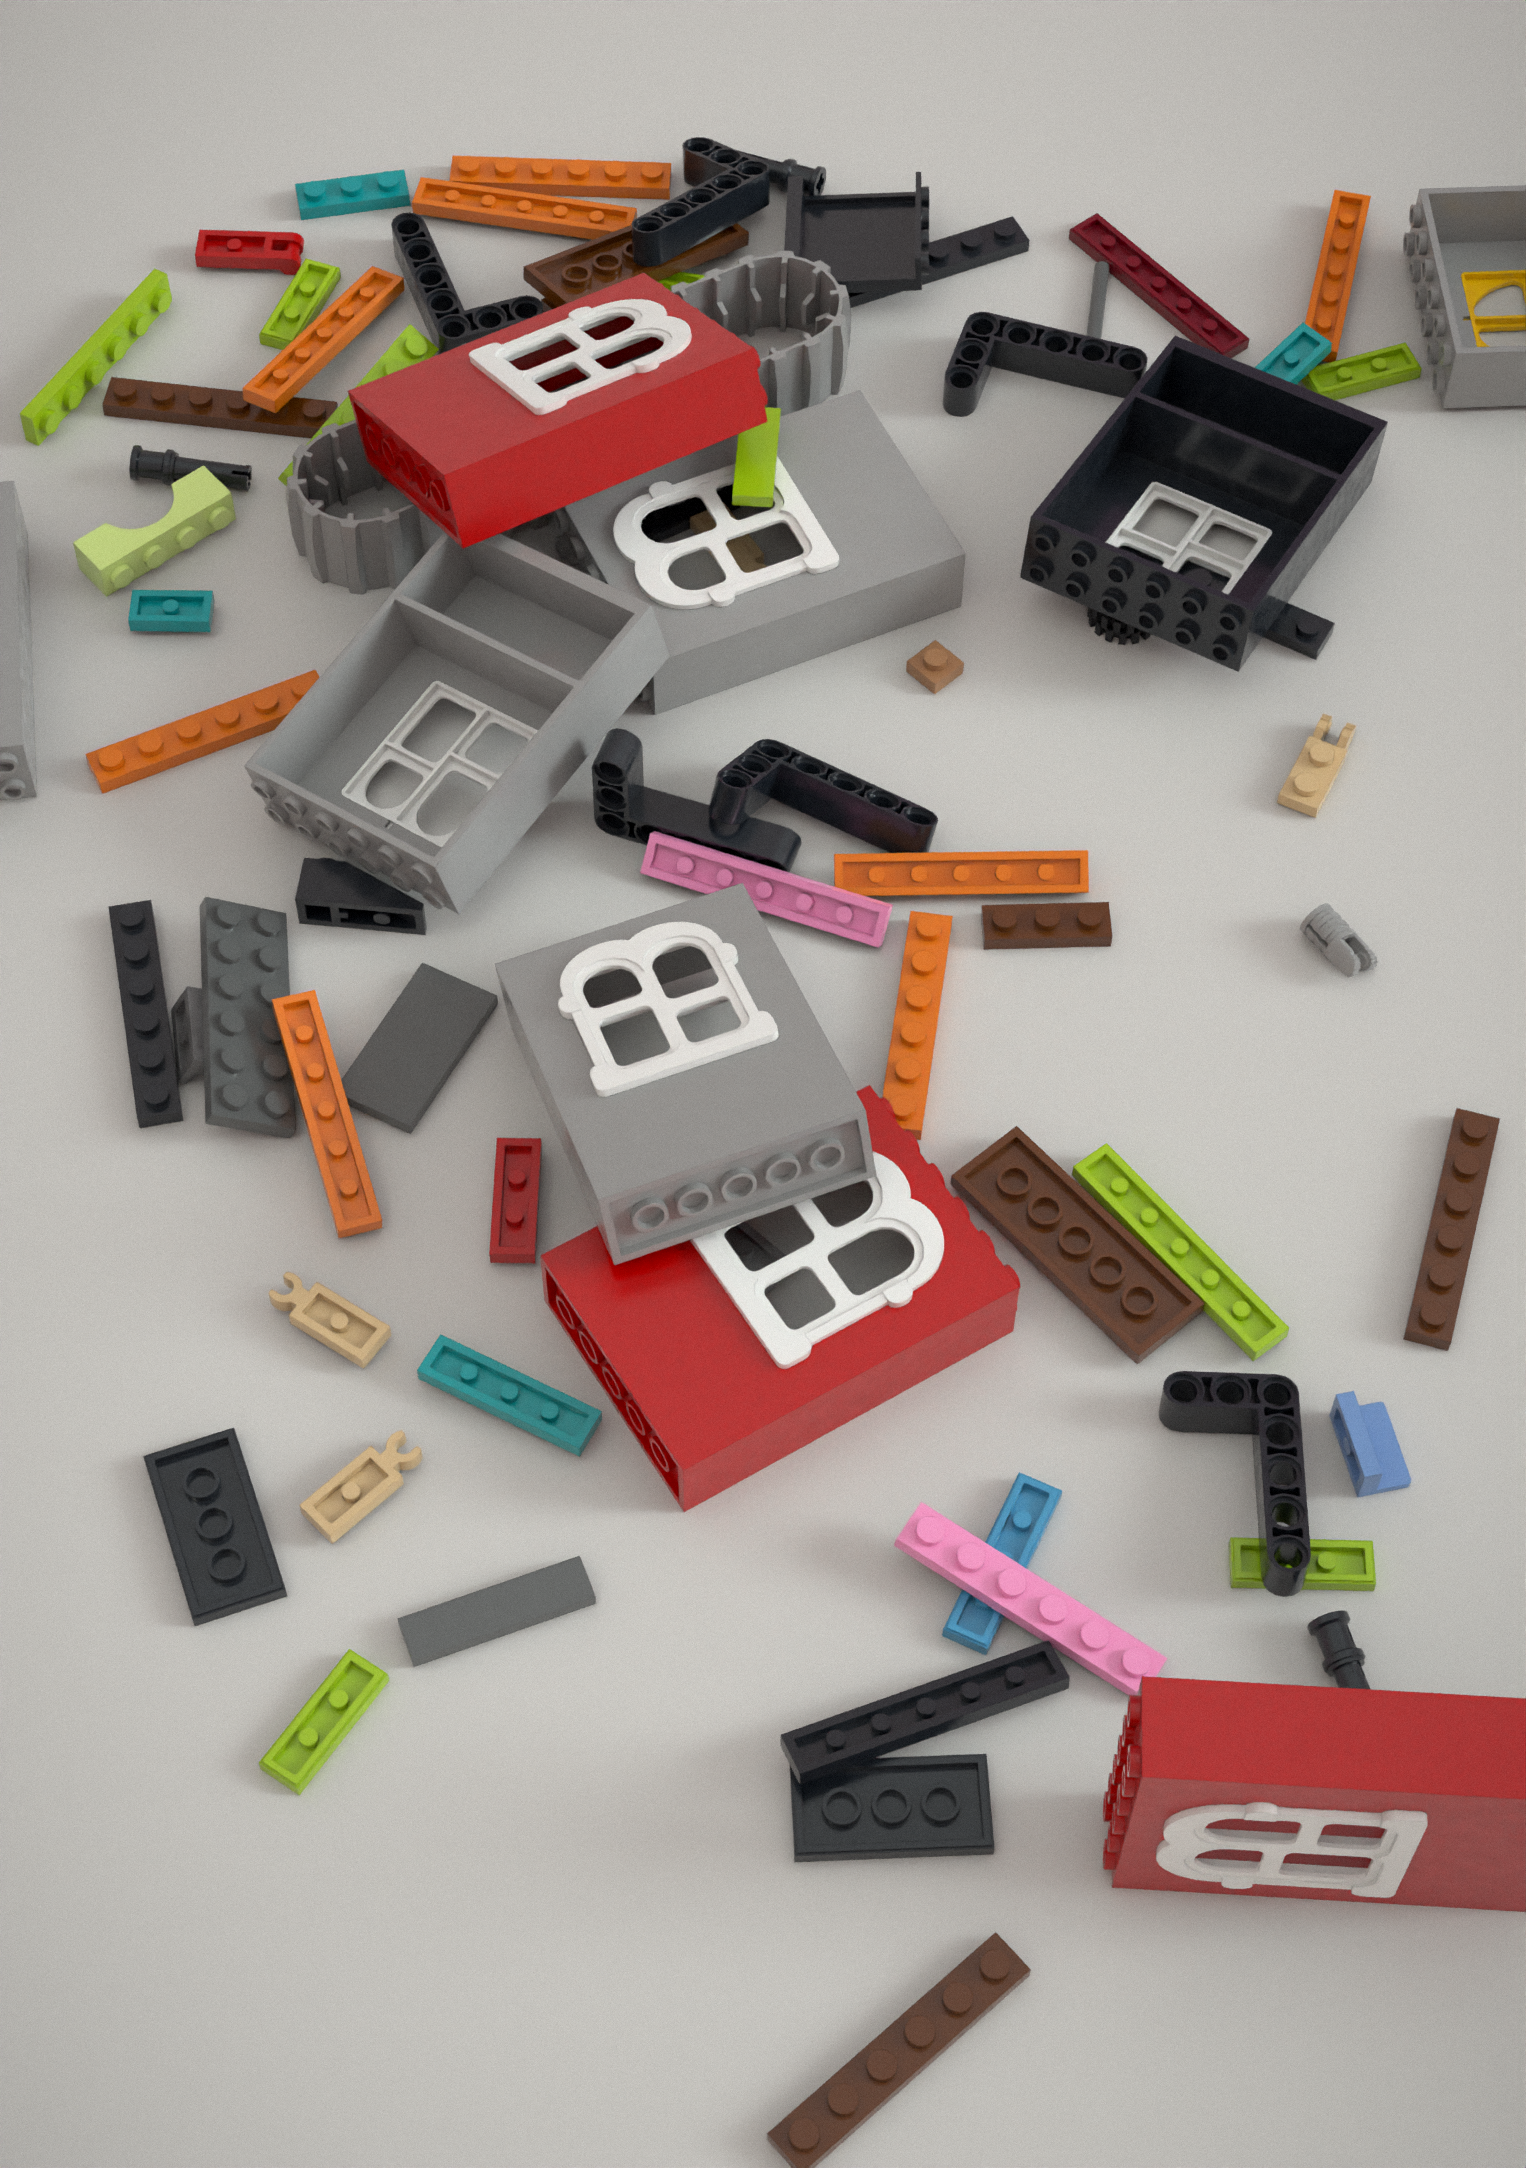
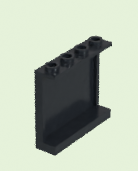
[784,172,930,293]

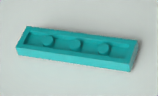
[417,1334,602,1457]

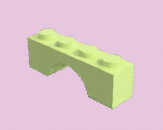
[73,465,236,597]

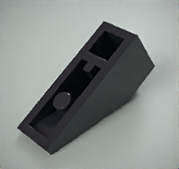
[295,858,427,935]

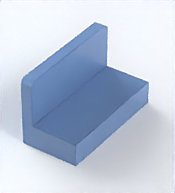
[1329,1391,1411,1498]

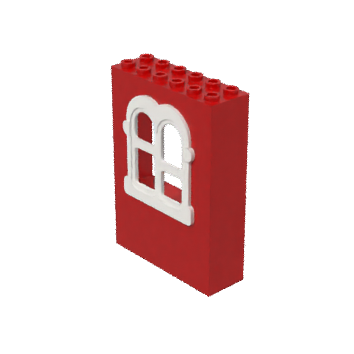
[348,273,768,549]
[540,1085,1021,1512]
[1103,1676,1526,1912]

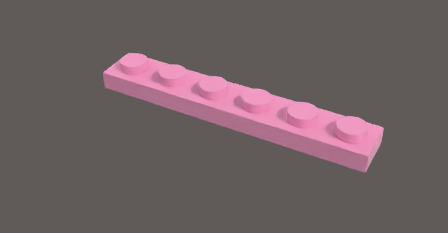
[640,831,893,948]
[894,1502,1167,1696]

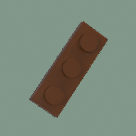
[981,902,1112,950]

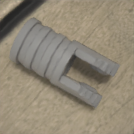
[1300,903,1378,977]

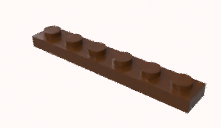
[102,377,338,438]
[1403,1108,1500,1351]
[767,1932,1031,2168]

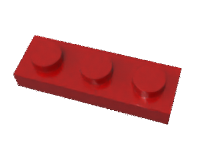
[489,1138,542,1264]

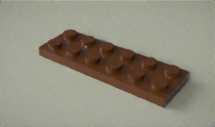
[523,223,749,307]
[950,1126,1205,1364]

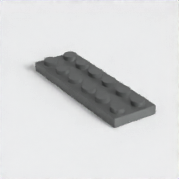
[199,897,296,1138]

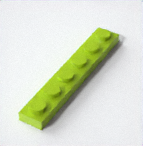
[19,268,172,446]
[278,324,439,486]
[1072,1143,1289,1362]

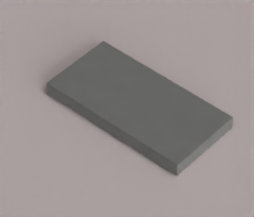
[341,963,498,1134]

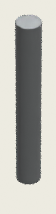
[1086,261,1109,339]

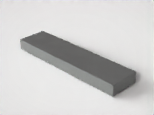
[398,1556,596,1667]

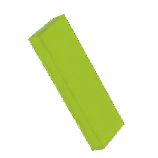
[259,258,341,350]
[1301,342,1422,400]
[732,407,781,507]
[1228,1537,1376,1591]
[259,1649,389,1795]

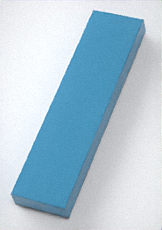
[942,1472,1062,1655]

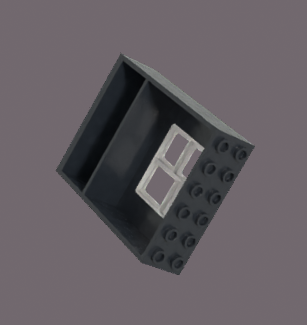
[1020,336,1388,672]

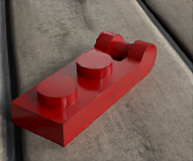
[195,229,304,275]

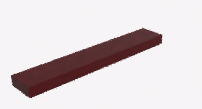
[1069,213,1249,358]

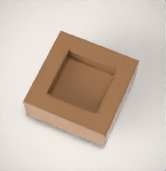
[906,640,964,695]

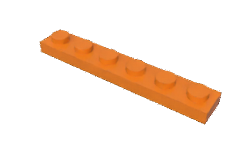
[449,155,671,200]
[412,177,637,240]
[1305,190,1371,362]
[242,266,405,413]
[85,670,319,794]
[834,850,1089,896]
[882,911,953,1140]
[272,990,382,1239]

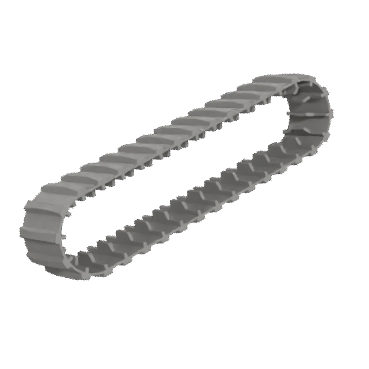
[286,250,851,595]

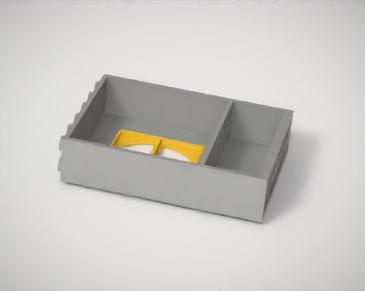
[1403,185,1526,408]

